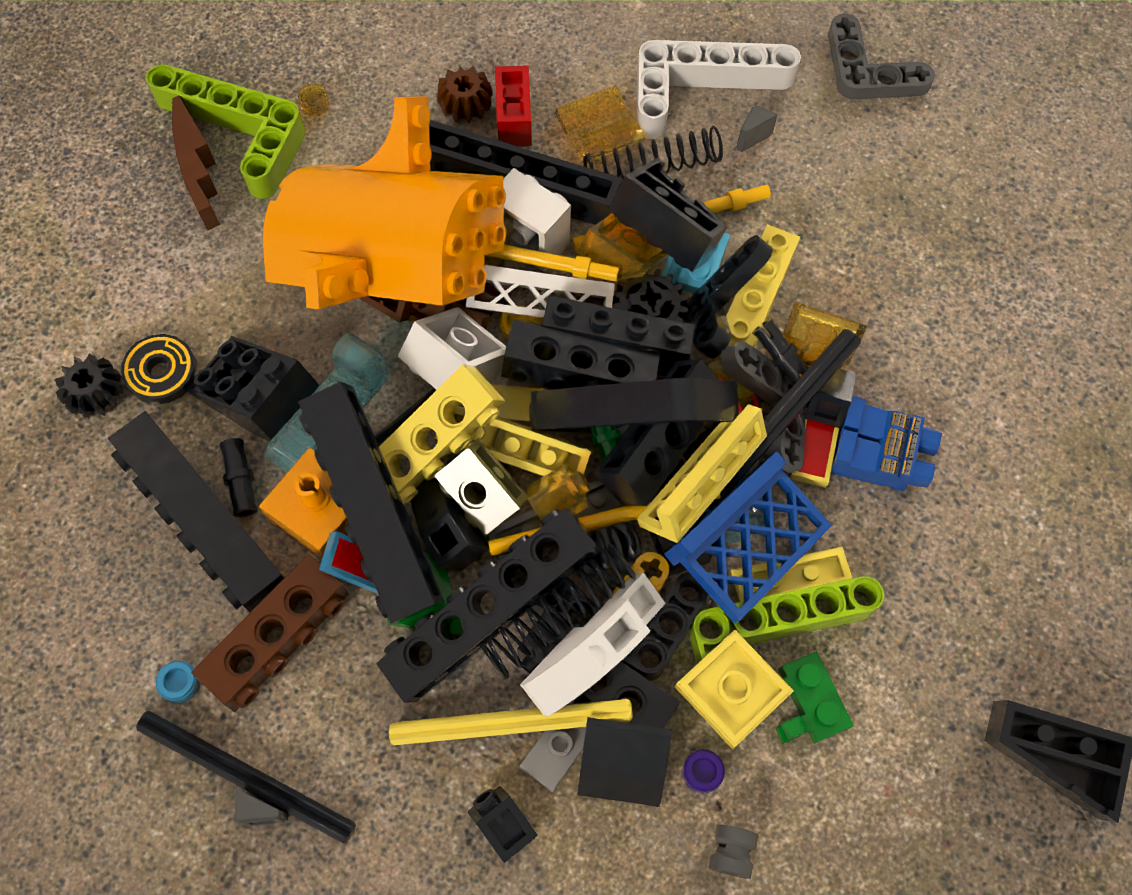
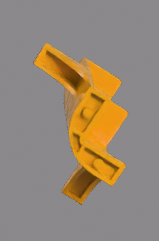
[263,96,506,309]

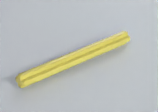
[389,699,633,745]

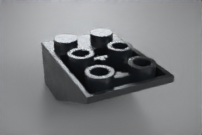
[186,336,322,444]

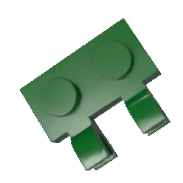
[776,651,854,744]

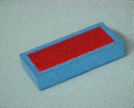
[319,531,378,594]

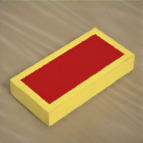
[789,408,839,488]

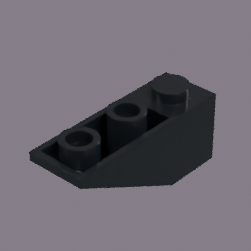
[411,477,490,570]

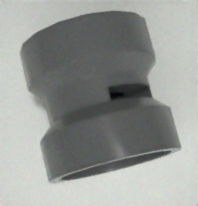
[709,824,759,879]

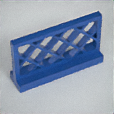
[664,451,832,624]

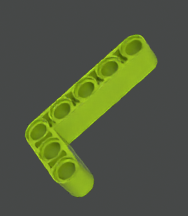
[146,64,306,199]
[690,576,884,665]

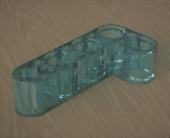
[264,333,388,473]

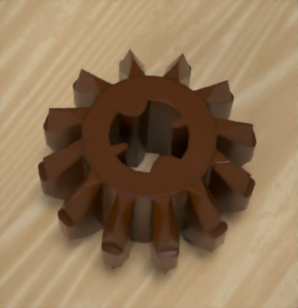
[436,65,493,124]

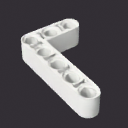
[636,40,801,139]

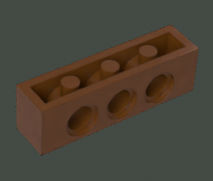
[191,554,349,712]

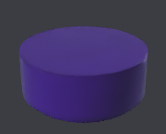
[682,749,725,794]

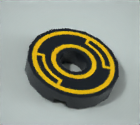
[121,334,197,404]

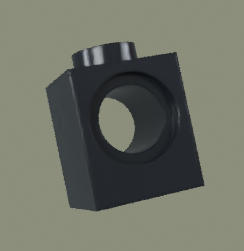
[805,369,857,429]

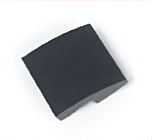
[577,717,672,807]

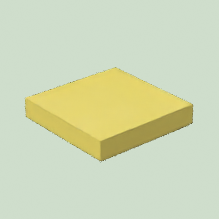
[675,630,794,750]

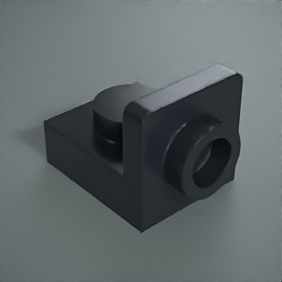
[467,786,538,863]

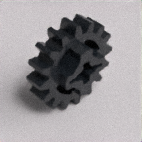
[612,268,689,322]

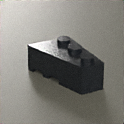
[608,157,727,272]
[984,700,1132,823]

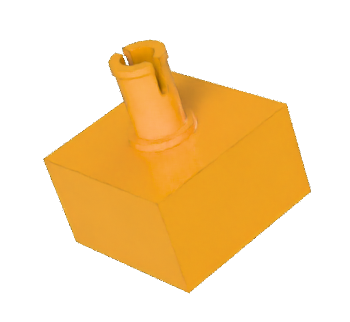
[259,447,348,559]

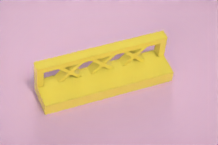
[637,404,767,543]

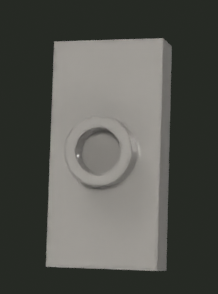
[519,702,586,793]

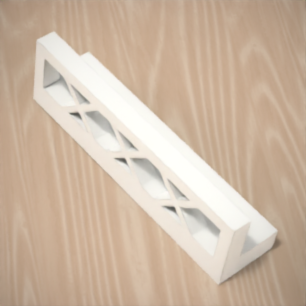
[466,265,615,318]

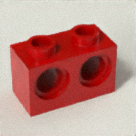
[495,65,532,146]

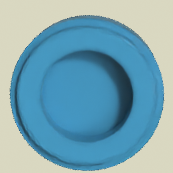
[156,661,200,703]

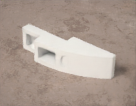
[520,572,666,717]

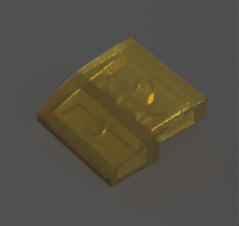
[555,85,645,164]

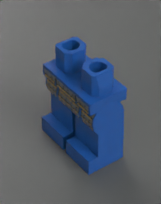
[830,396,942,492]

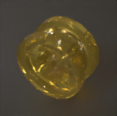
[298,83,330,117]

